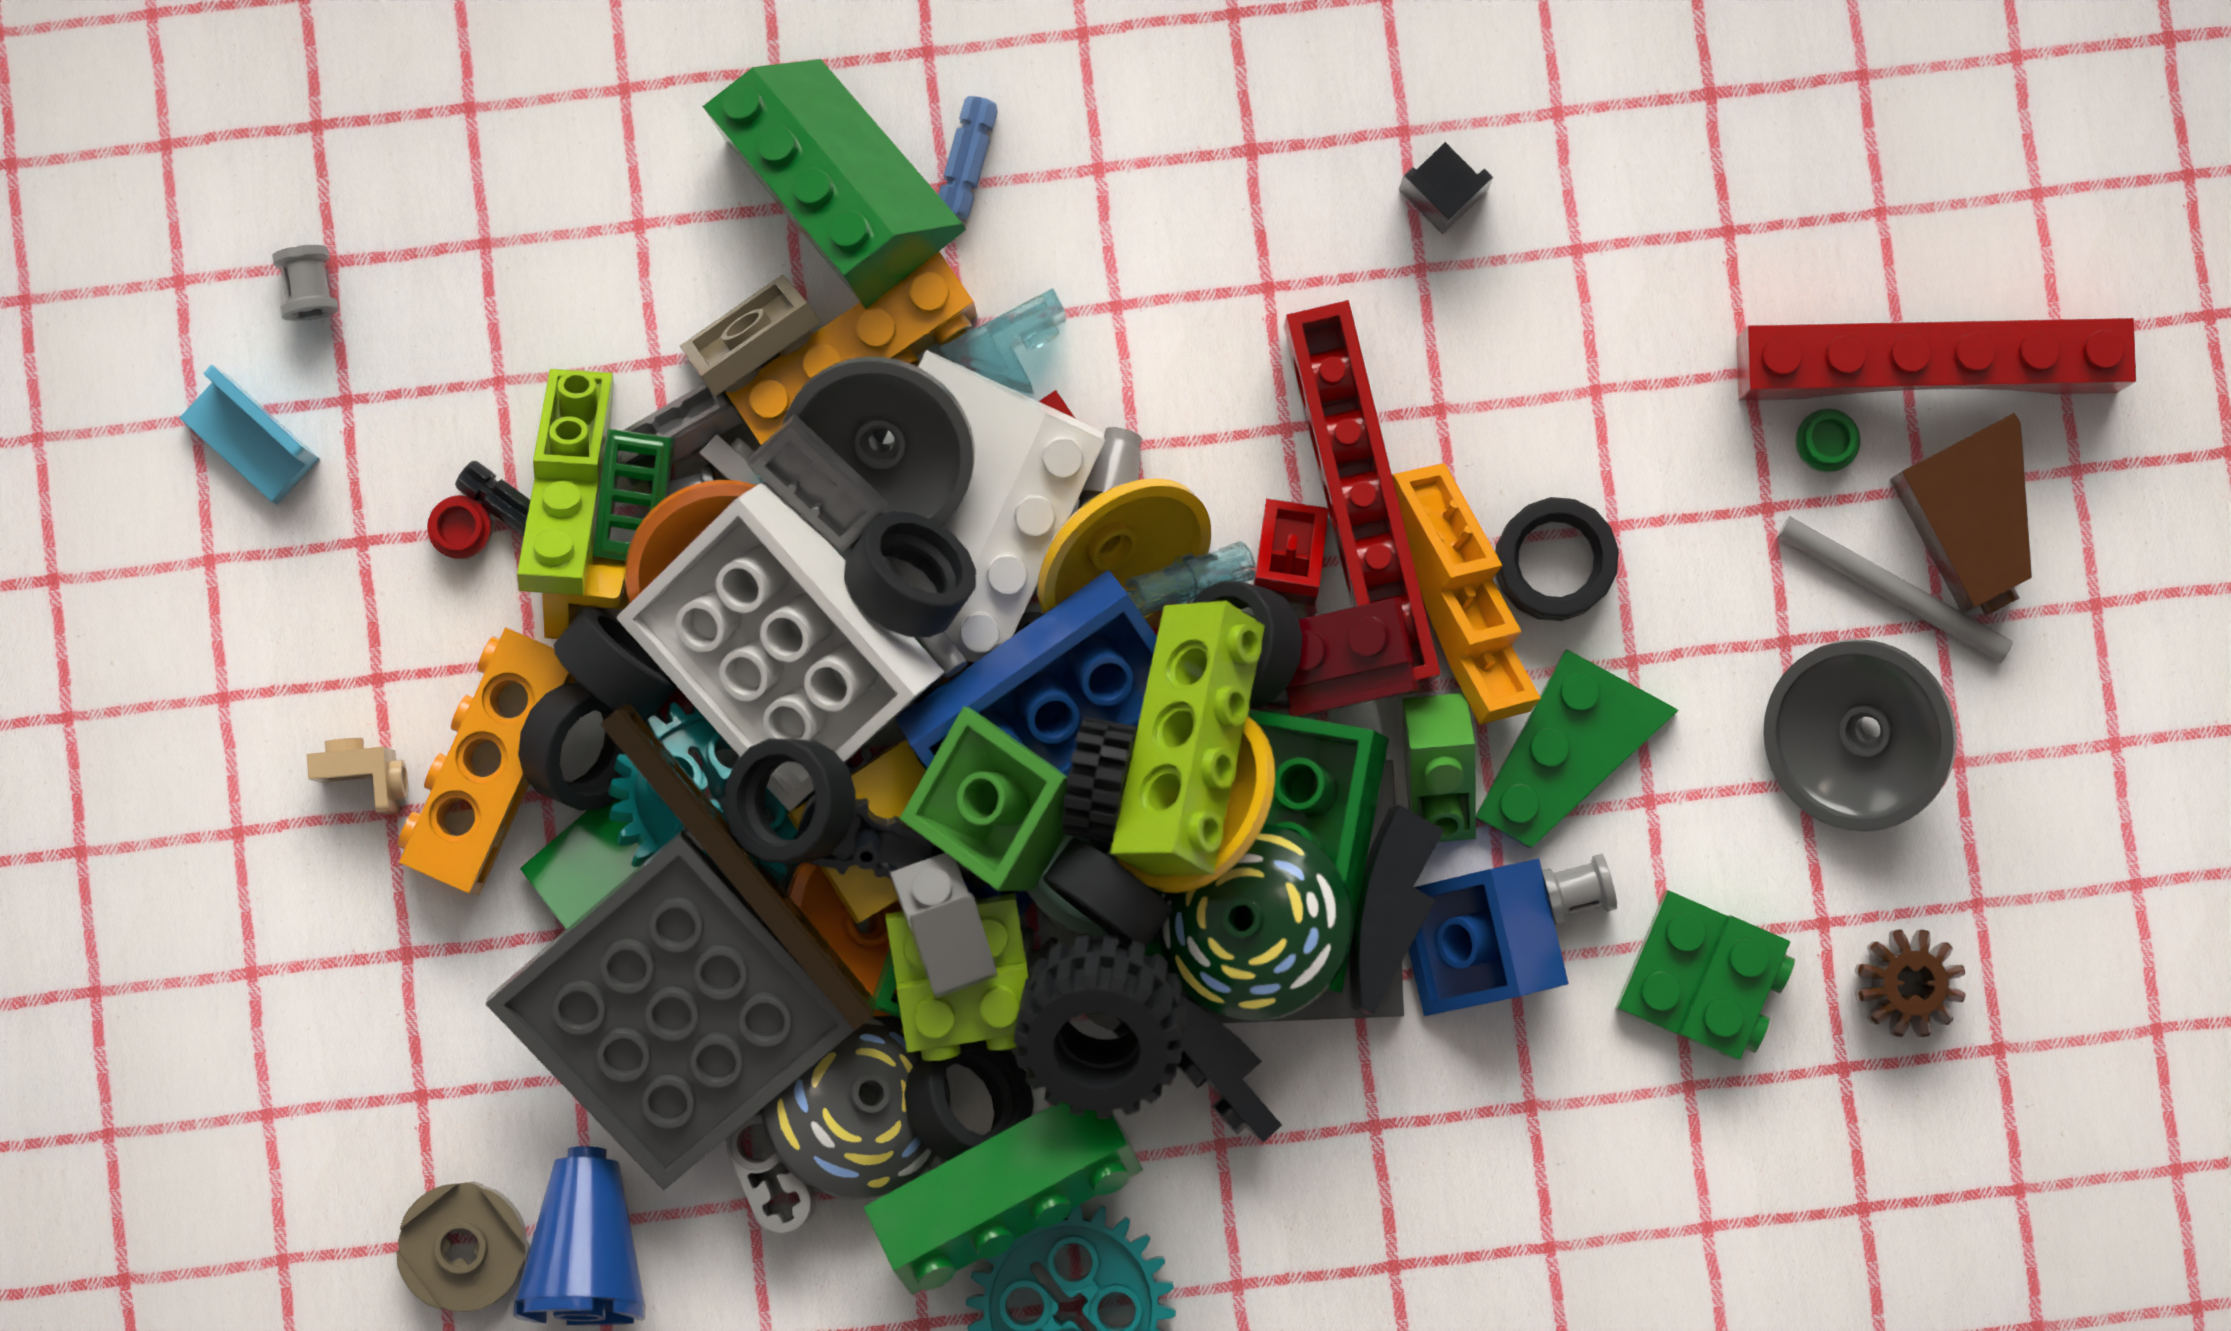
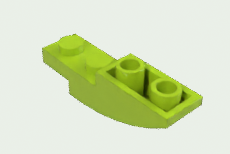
[517,369,613,595]

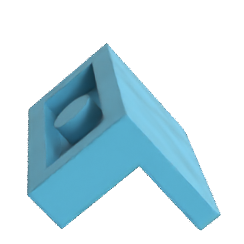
[179,364,320,505]

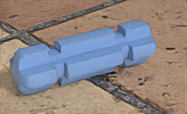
[938,96,998,220]

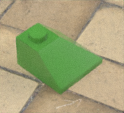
[899,707,1068,891]

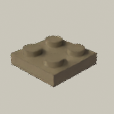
[680,274,821,396]

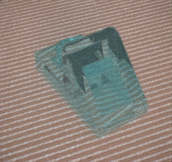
[940,288,1066,394]

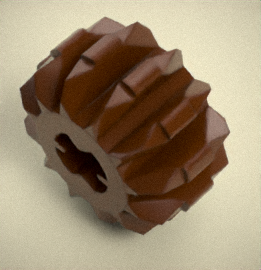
[1855,929,1966,1037]

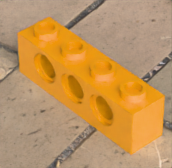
[397,627,577,895]

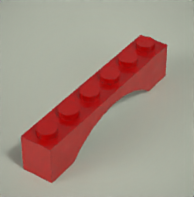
[1737,318,2136,400]

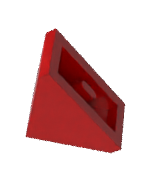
[1253,498,1328,606]

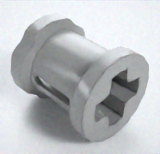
[272,245,338,321]
[1542,854,1617,925]

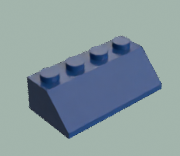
[895,569,1157,777]

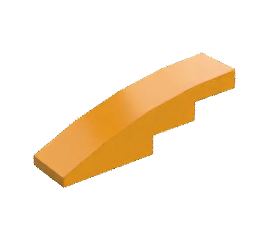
[1392,463,1541,725]

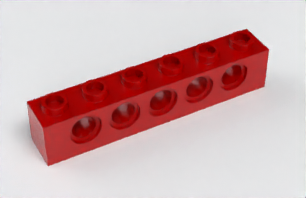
[1284,300,1441,684]

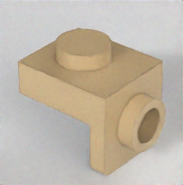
[306,738,409,814]

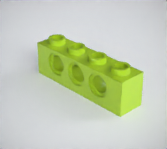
[1111,601,1265,876]

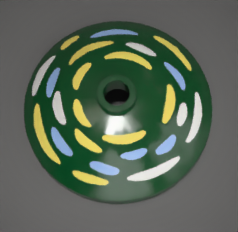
[1158,824,1353,1021]

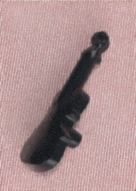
[797,794,1020,895]

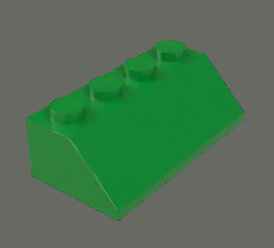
[702,59,966,309]
[864,1102,1143,1295]

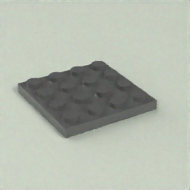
[485,830,855,1191]

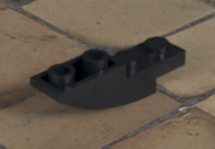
[1112,993,1282,1142]

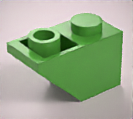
[1402,693,1476,842]

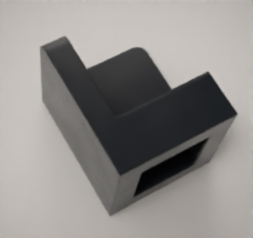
[1399,142,1494,235]

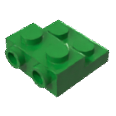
[1615,890,1795,1060]

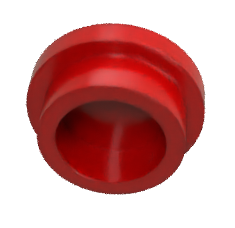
[427,495,492,559]

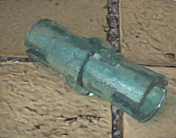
[1125,541,1255,617]

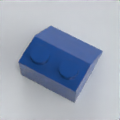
[1409,858,1569,1016]

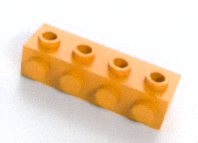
[725,251,978,445]

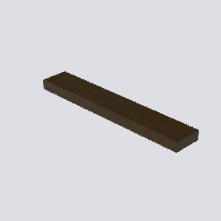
[600,703,876,1031]

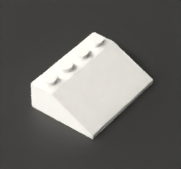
[834,350,1105,663]
[616,481,945,812]

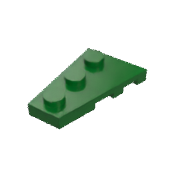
[1476,649,1679,848]

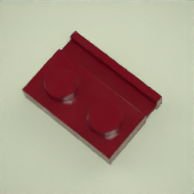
[1285,598,1420,717]

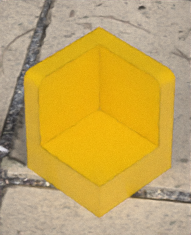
[542,556,630,639]

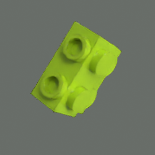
[886,893,1029,1061]

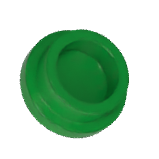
[1795,409,1860,473]

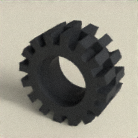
[1062,717,1138,843]

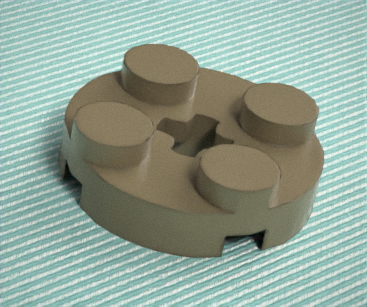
[396,1181,529,1312]

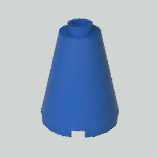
[514,1146,646,1326]

